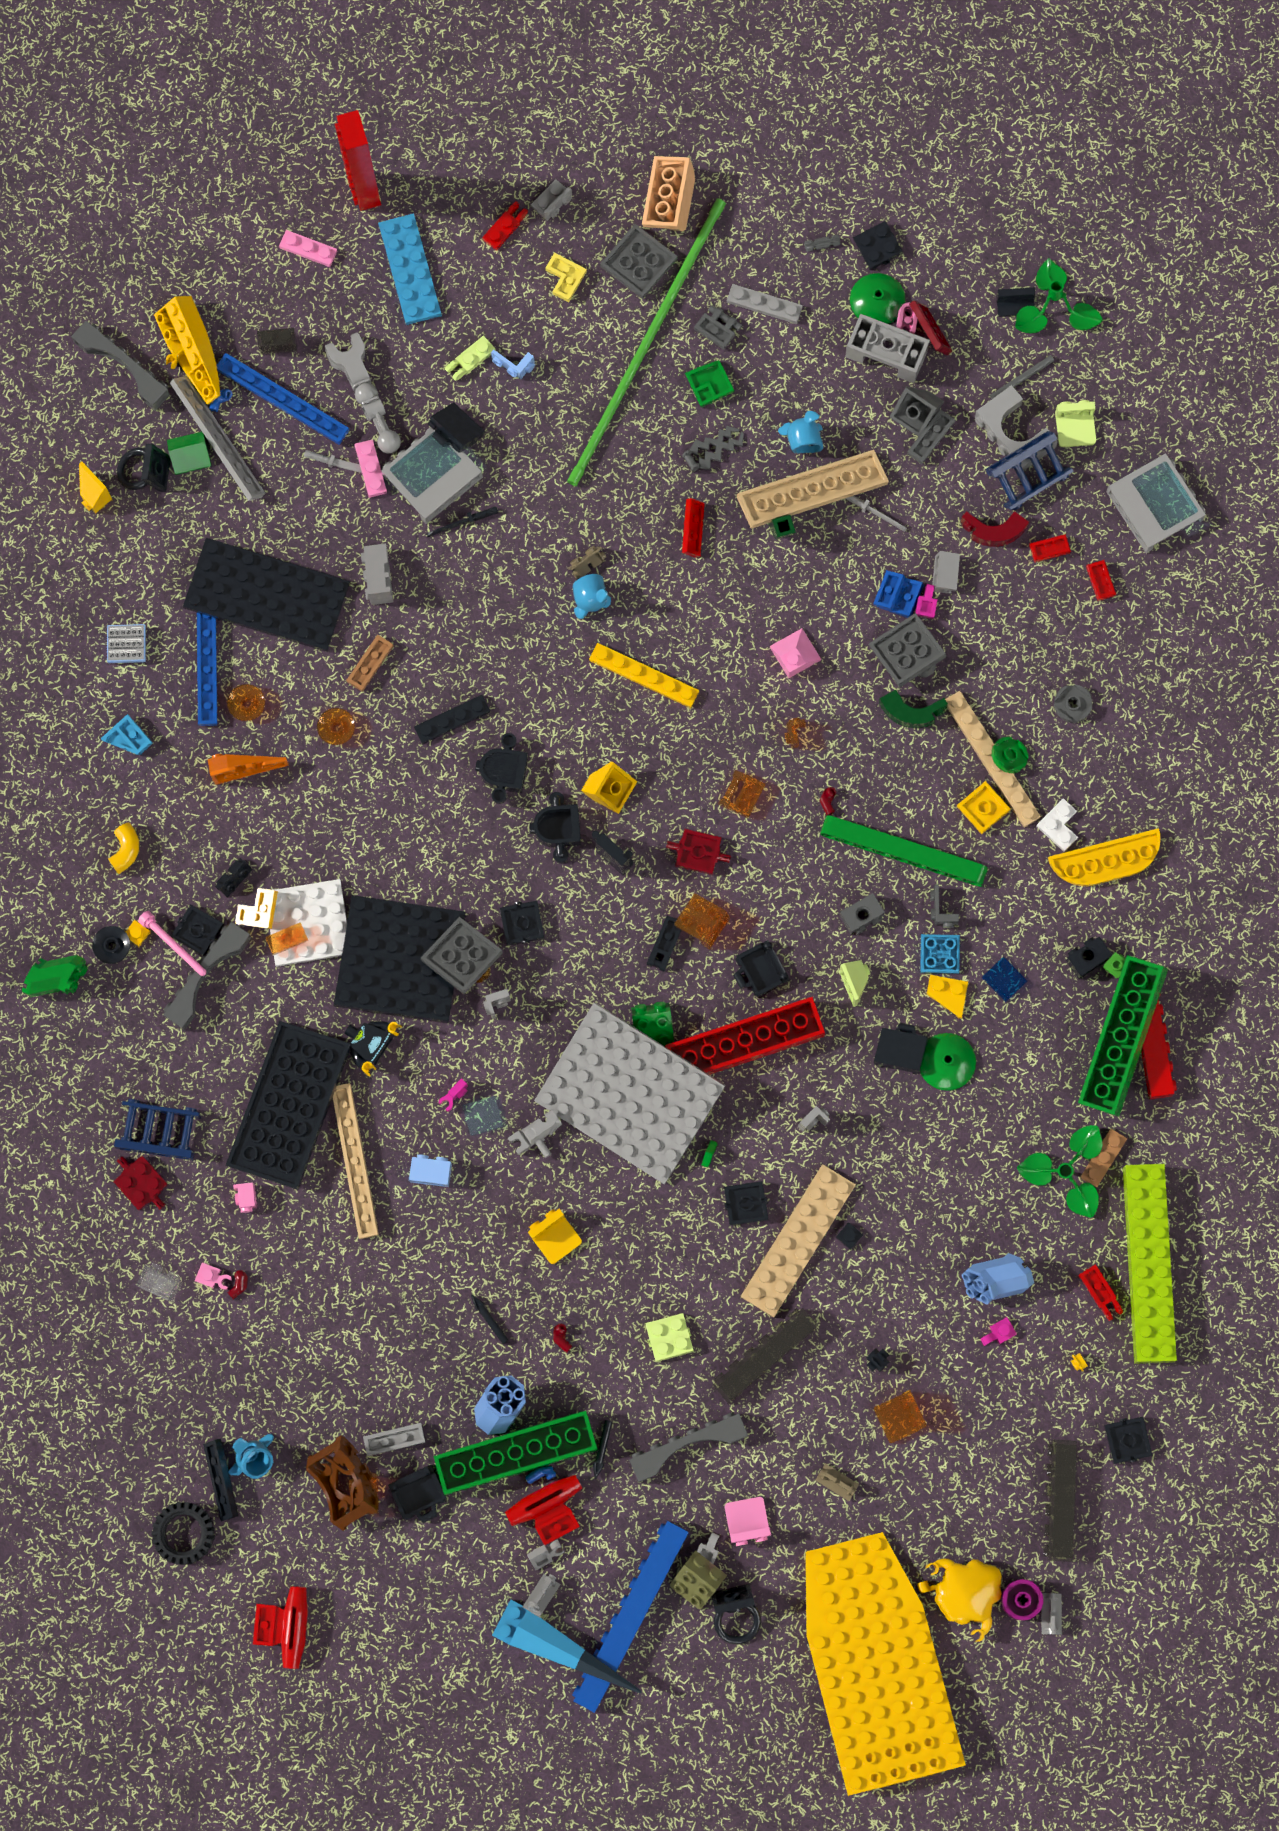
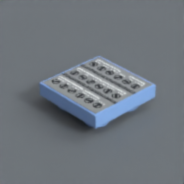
[107,624,146,663]

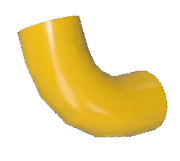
[108,822,139,874]

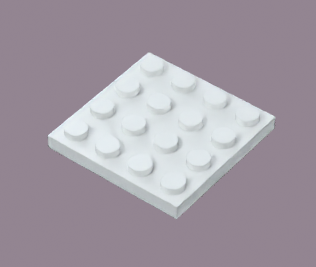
[270,879,347,967]

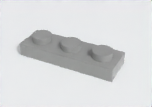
[363,1423,426,1456]

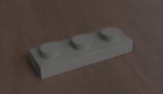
[907,409,955,464]

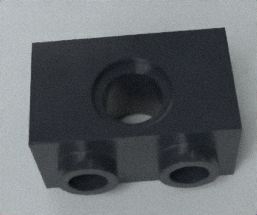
[1066,936,1112,979]

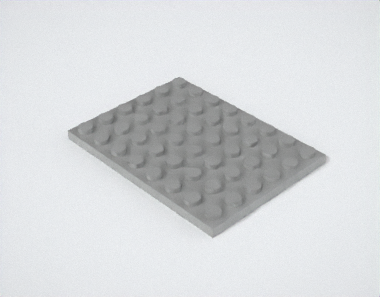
[534,1002,726,1184]

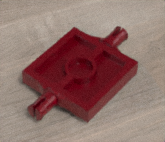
[666,829,731,875]
[113,1155,169,1211]

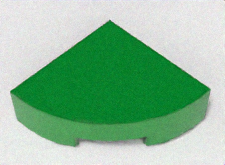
[701,1140,718,1168]

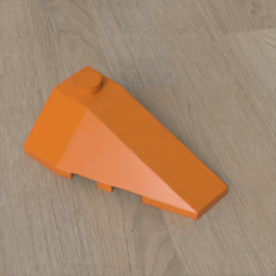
[208,754,289,785]

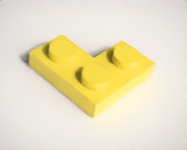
[546,253,587,302]

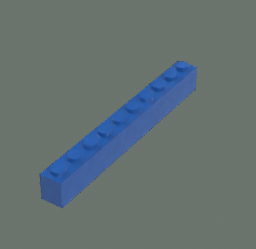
[572,1521,689,1713]

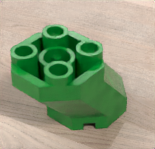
[22,955,88,998]

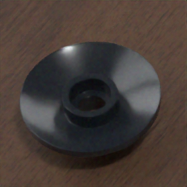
[92,926,130,964]

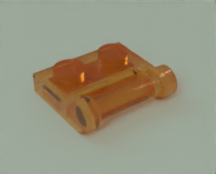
[718,770,766,819]

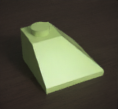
[839,960,870,1007]

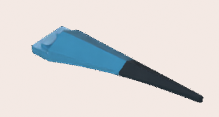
[492,1600,642,1693]

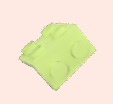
[1055,400,1096,447]

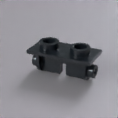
[215,858,253,898]

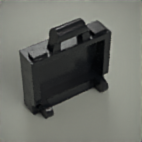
[428,402,485,453]
[592,831,633,876]
[733,940,790,998]
[874,1023,928,1075]
[388,1465,447,1523]

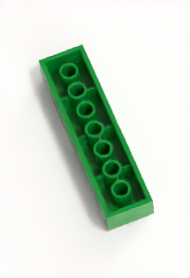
[1078,955,1168,1117]
[433,1411,598,1496]

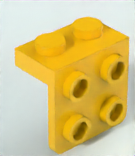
[528,1209,582,1264]

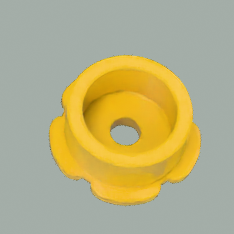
[1071,1353,1088,1372]

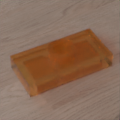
[265,922,309,956]

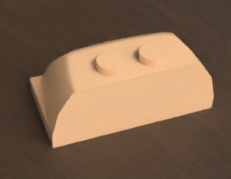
[642,156,695,231]

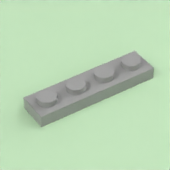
[727,284,803,324]

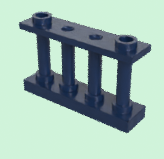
[985,431,1074,510]
[114,1099,201,1161]

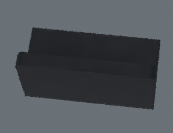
[996,287,1035,317]

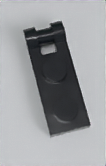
[647,915,685,972]

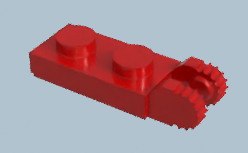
[482,202,528,251]
[1078,1264,1123,1321]

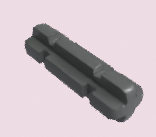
[804,235,840,252]

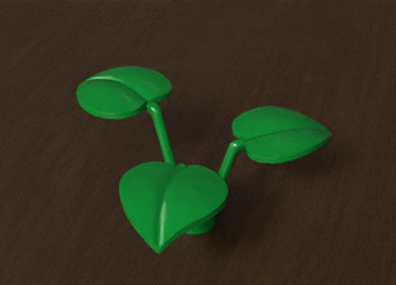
[1015,258,1103,333]
[1017,1125,1102,1218]

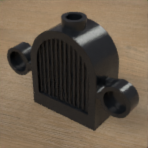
[475,733,529,804]
[530,792,581,864]

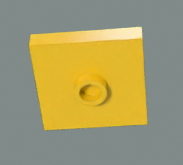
[957,781,1011,834]

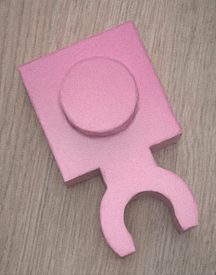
[195,1263,232,1290]

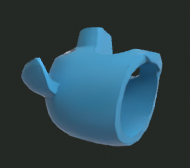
[778,411,823,454]
[573,574,611,619]
[229,1434,274,1479]

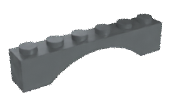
[71,321,170,411]
[163,922,252,1031]
[629,1412,748,1483]

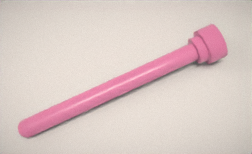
[138,911,206,976]

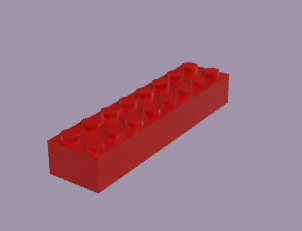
[334,110,381,211]
[665,997,825,1075]

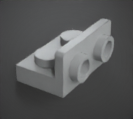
[531,179,572,221]
[483,989,511,1019]
[798,1106,830,1132]

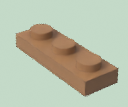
[346,635,394,692]
[1080,1129,1127,1188]

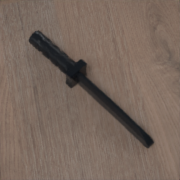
[426,506,498,537]

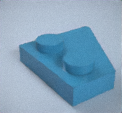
[101,714,153,755]

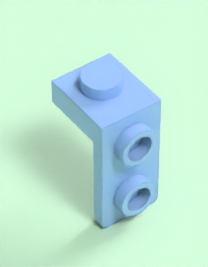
[491,350,535,379]

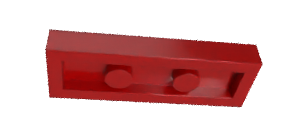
[682,498,705,558]

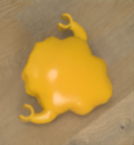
[926,1558,1002,1642]

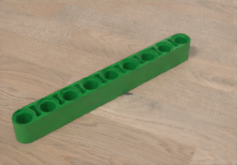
[820,815,988,887]

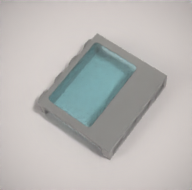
[381,427,483,524]
[1106,453,1206,553]

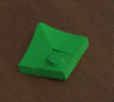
[685,360,734,408]

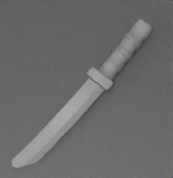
[304,450,362,473]
[845,496,907,532]

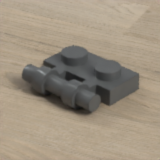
[694,305,742,350]

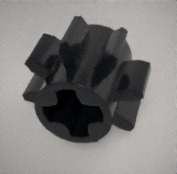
[866,1348,890,1372]

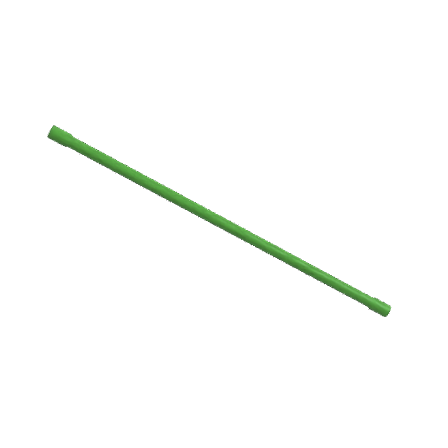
[567,198,726,487]

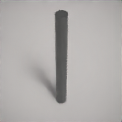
[989,355,1054,399]

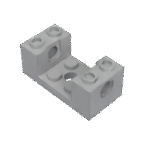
[845,314,930,383]

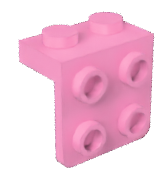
[725,1497,771,1546]

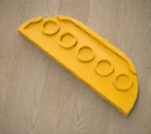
[1047,828,1160,886]

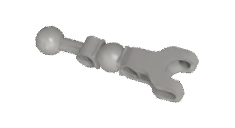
[325,333,401,454]

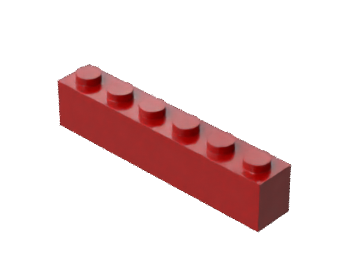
[1141,1001,1177,1100]

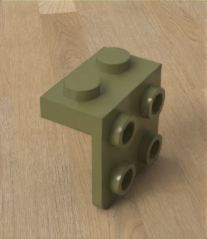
[670,1550,727,1609]

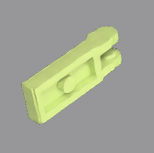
[445,336,496,381]

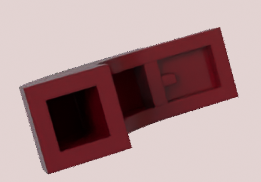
[961,511,1029,547]

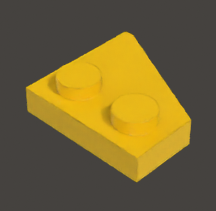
[926,975,968,1019]

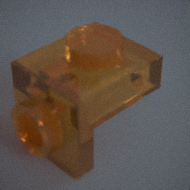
[784,718,806,749]

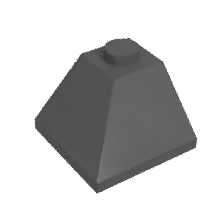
[890,386,944,437]

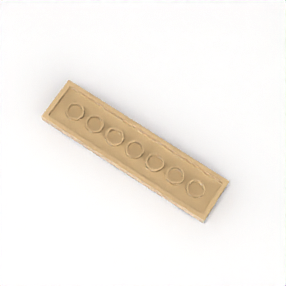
[737,450,889,529]
[741,1164,856,1318]

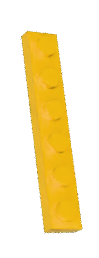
[589,643,699,708]

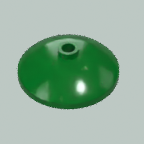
[850,273,905,324]
[920,1033,976,1091]

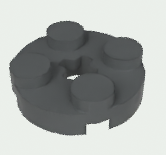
[1054,685,1092,723]

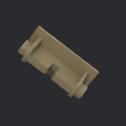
[567,546,606,579]
[815,1463,859,1501]

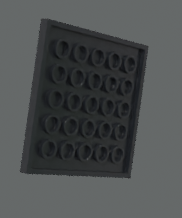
[334,895,466,1023]

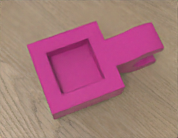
[915,584,938,619]
[438,1078,468,1112]
[980,1317,1017,1346]

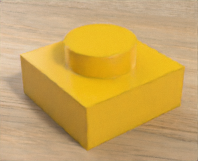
[126,920,150,947]

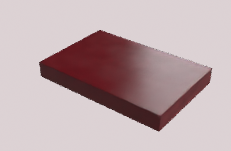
[909,300,953,355]

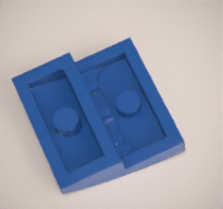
[873,570,924,618]

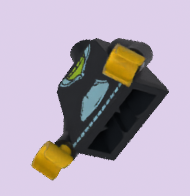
[344,1021,402,1076]

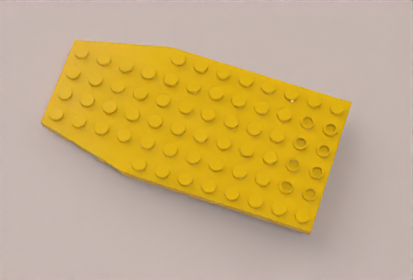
[805,1532,966,1796]

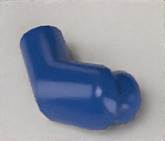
[209,389,233,412]
[525,1466,556,1484]

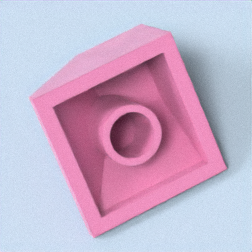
[770,628,821,678]

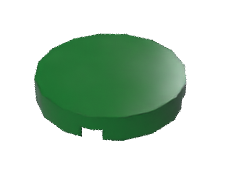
[991,736,1028,774]

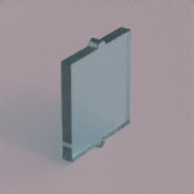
[462,1096,503,1136]

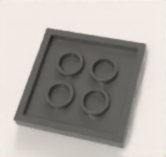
[600,224,678,299]
[868,613,947,688]
[421,917,503,994]

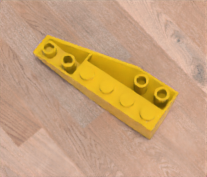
[154,296,220,404]

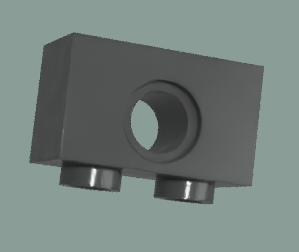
[839,893,885,935]

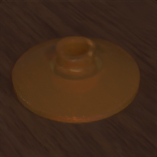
[227,684,265,721]
[317,708,355,745]

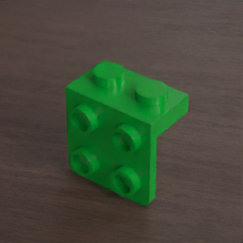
[631,1002,674,1046]

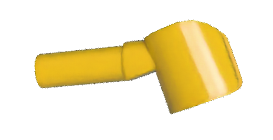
[166,348,184,369]
[917,1580,936,1593]

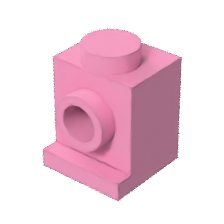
[233,1183,257,1213]

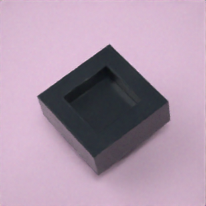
[836,1222,863,1250]

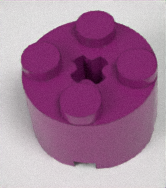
[1001,1579,1043,1621]

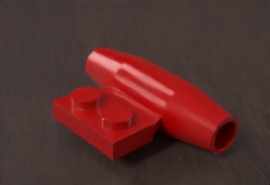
[505,1475,582,1545]
[253,1586,308,1669]

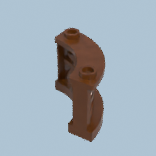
[306,1435,378,1531]

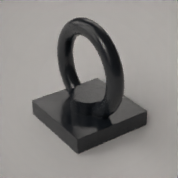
[117,444,171,492]
[711,1584,761,1644]

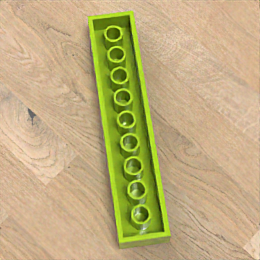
[1123,1164,1177,1364]

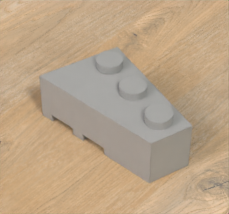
[361,544,393,605]

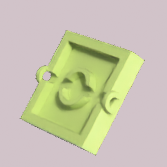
[645,1313,694,1362]

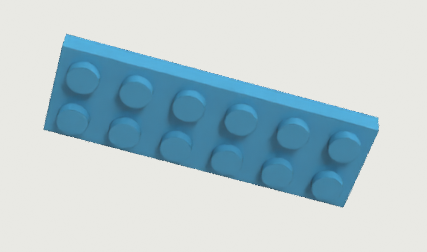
[378,213,442,325]

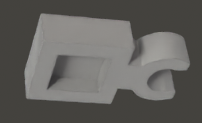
[527,1540,564,1570]

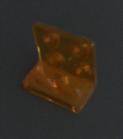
[674,894,730,950]
[874,1390,927,1444]

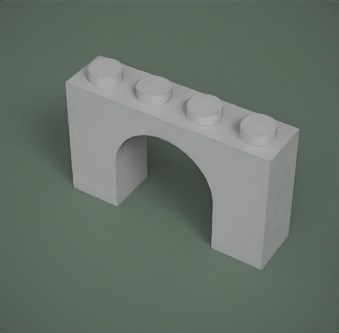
[975,385,1058,471]

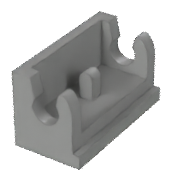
[932,551,960,594]

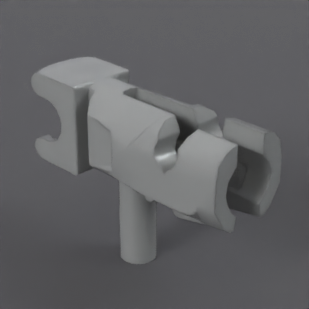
[508,1110,562,1158]

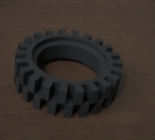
[151,1502,215,1565]

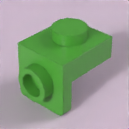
[1103,952,1126,979]

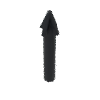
[471,1294,509,1344]
[593,1420,613,1479]

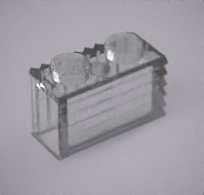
[136,1263,183,1303]

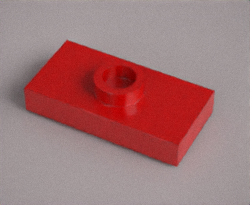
[1029,534,1071,563]
[1086,560,1116,601]

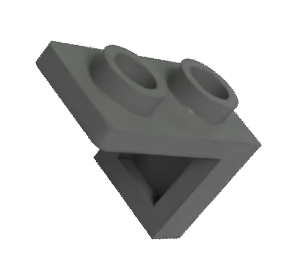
[930,884,959,928]

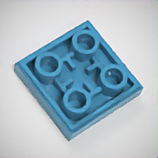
[920,934,960,974]

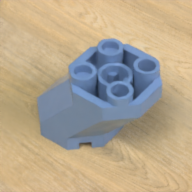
[962,1253,1034,1304]
[474,1376,526,1435]

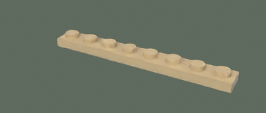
[945,691,1041,828]
[333,1083,379,1239]

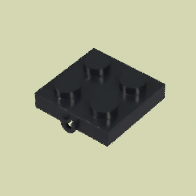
[853,221,903,270]
[500,900,545,946]
[171,904,224,956]
[724,1181,768,1226]
[1104,1417,1153,1464]

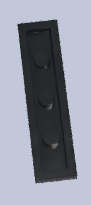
[414,695,491,745]
[203,1439,239,1521]

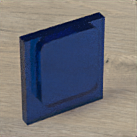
[981,956,1028,1002]

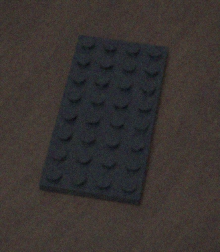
[183,538,350,652]
[225,1021,351,1190]

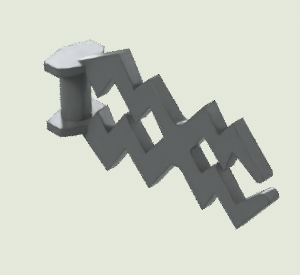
[682,426,744,472]

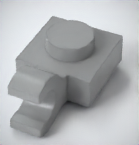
[697,1532,719,1564]

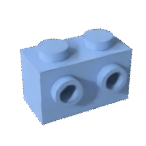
[409,1155,452,1187]

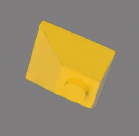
[79,461,112,514]
[581,762,637,814]

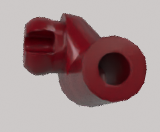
[820,787,836,816]
[227,1270,248,1300]
[553,1323,573,1353]

